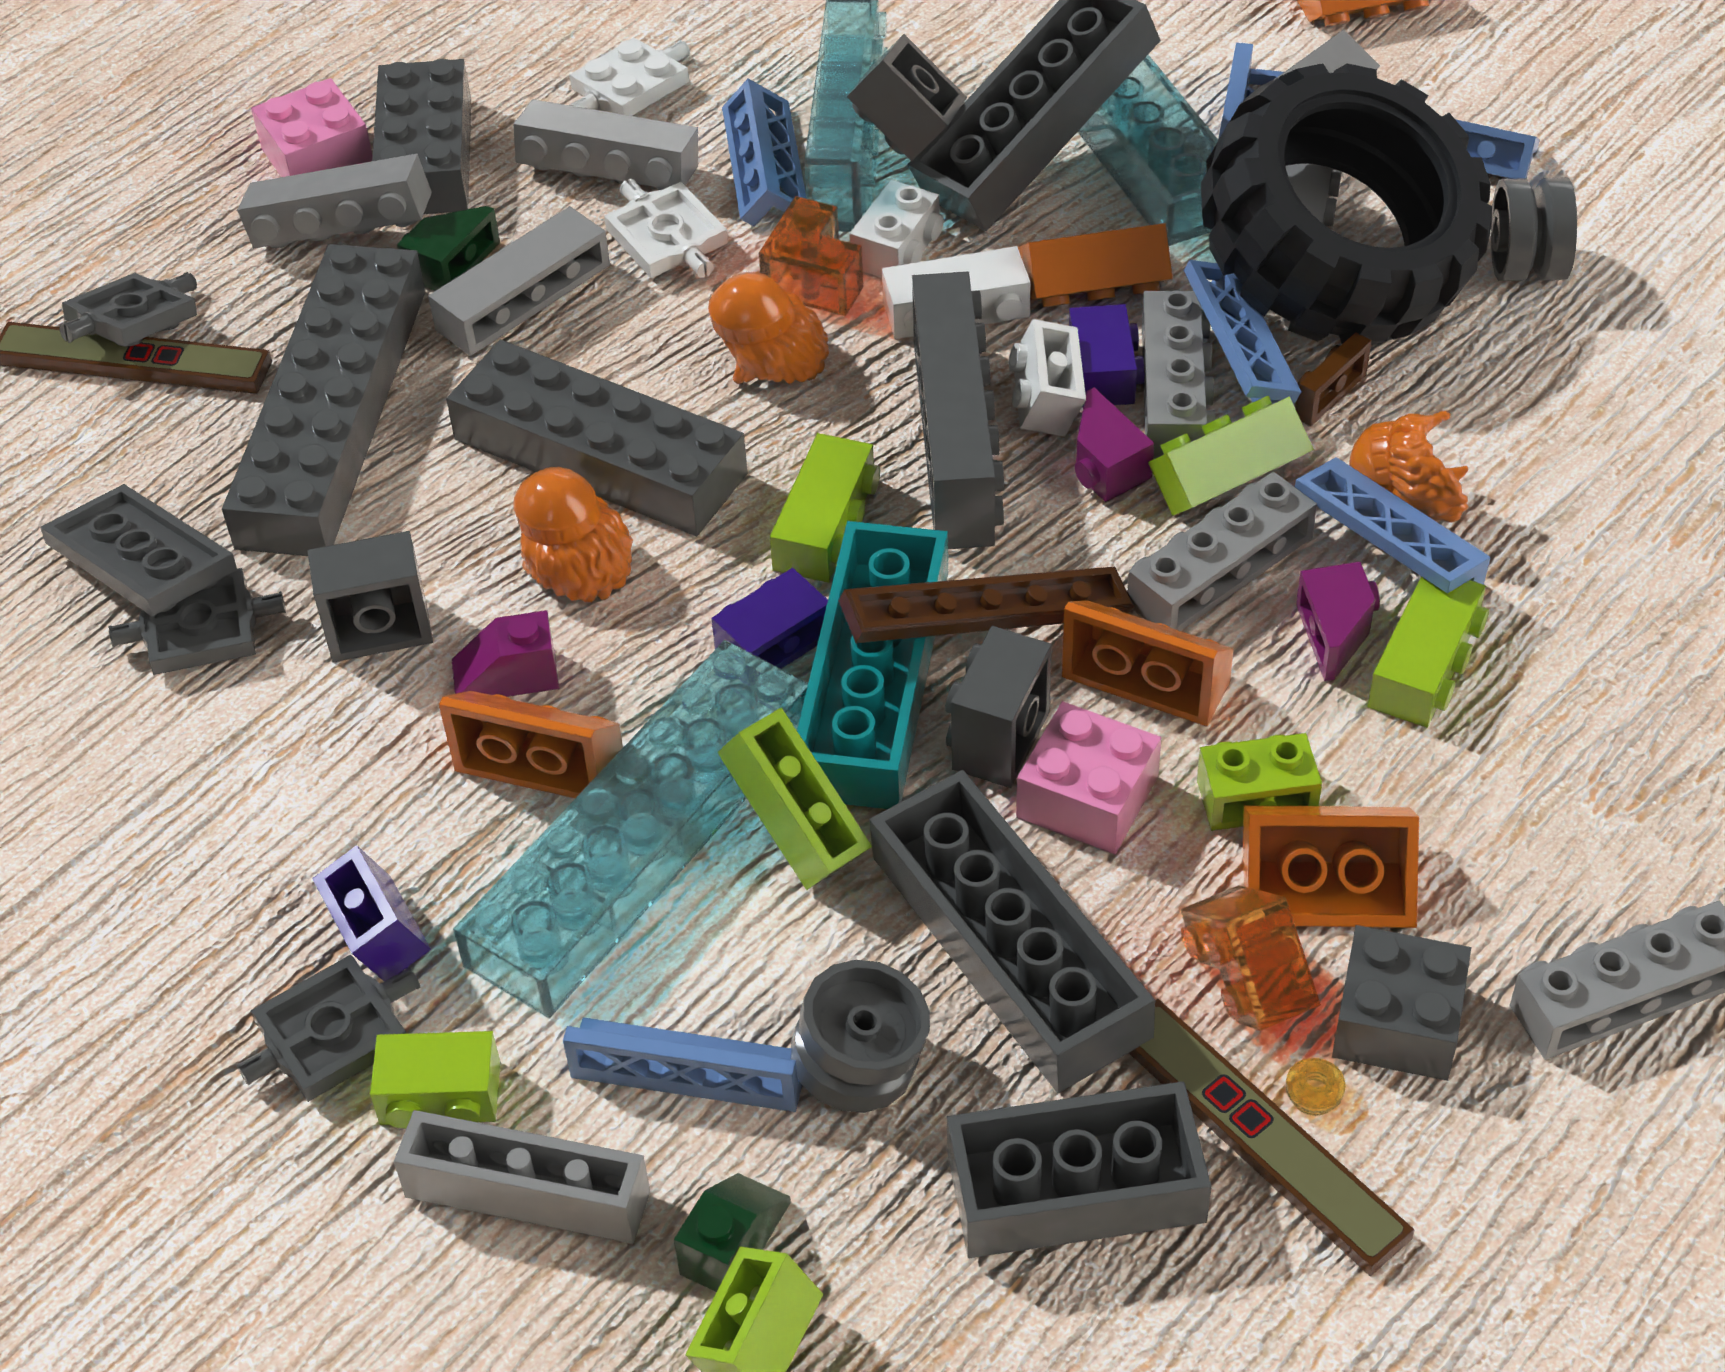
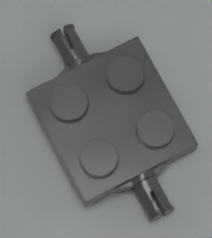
[60,272,197,346]
[108,568,286,675]
[236,955,421,1102]

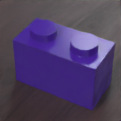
[1069,304,1145,407]
[711,567,828,687]
[312,845,431,981]

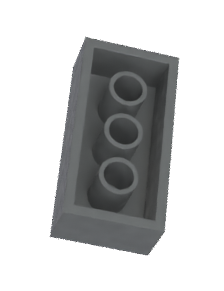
[372,59,471,214]
[947,1081,1212,1258]

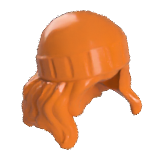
[708,272,829,384]
[1349,410,1468,523]
[513,467,633,603]

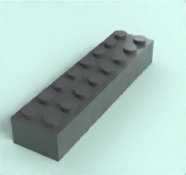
[222,244,426,556]

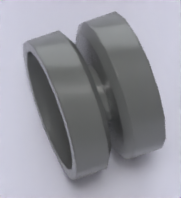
[1491,177,1577,281]
[791,960,930,1113]

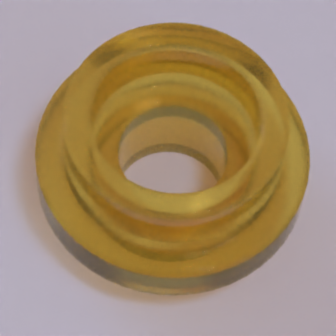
[1286,1058,1346,1116]

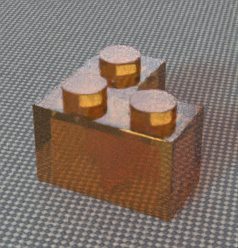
[758,196,863,316]
[1180,885,1321,1031]

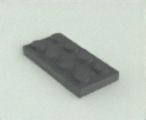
[40,484,237,616]

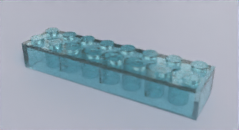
[453,640,808,1019]

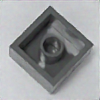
[847,34,967,161]
[307,531,433,662]
[945,626,1052,788]
[1332,925,1472,1081]

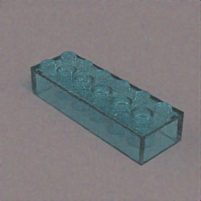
[805,0,888,232]
[1078,54,1218,246]

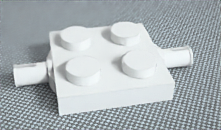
[569,37,690,116]
[604,179,729,278]

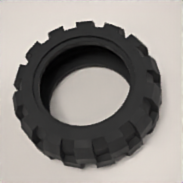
[1201,63,1493,345]

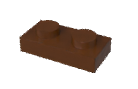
[1296,332,1372,427]

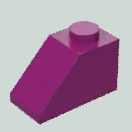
[1075,387,1154,503]
[1296,561,1380,681]
[452,610,560,697]

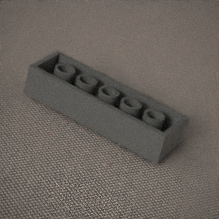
[907,0,1161,231]
[912,271,1004,549]
[446,339,748,537]
[869,770,1155,1094]

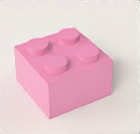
[251,78,373,177]
[1016,701,1161,855]

